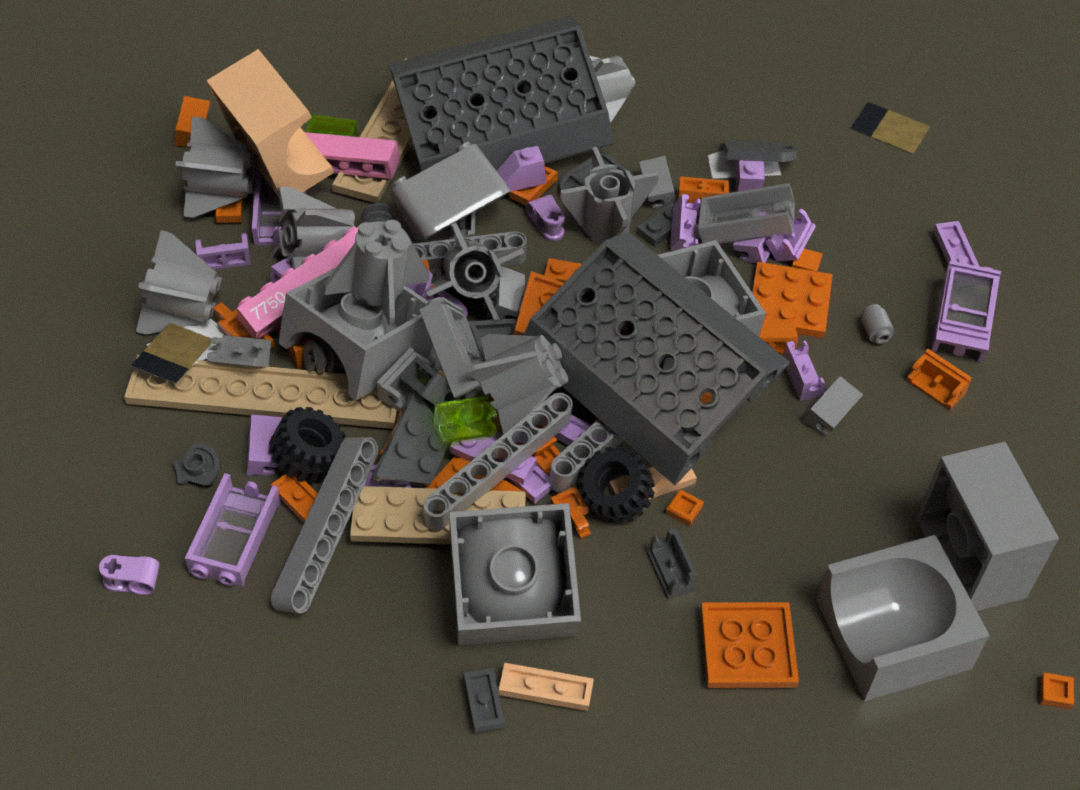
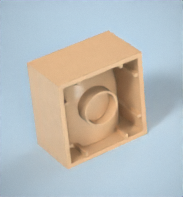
[206,49,334,197]

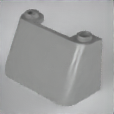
[388,141,510,243]

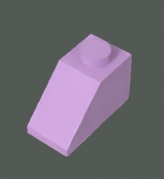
[497,146,546,191]
[735,160,765,192]

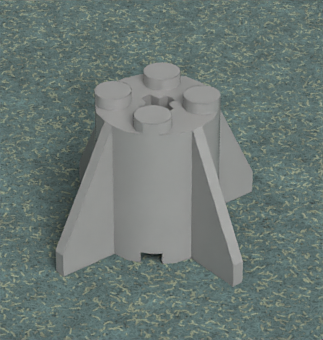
[564,56,635,123]
[176,117,258,218]
[560,147,659,244]
[270,187,355,270]
[324,220,429,325]
[426,222,525,321]
[136,230,223,334]
[464,334,568,435]

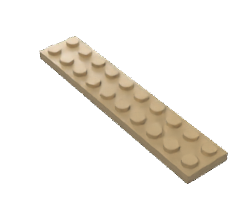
[124,354,398,429]

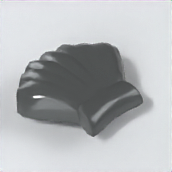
[172,442,221,486]

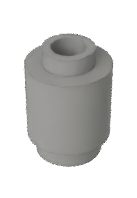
[861,304,894,344]

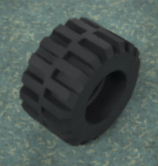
[269,407,346,483]
[578,446,655,524]

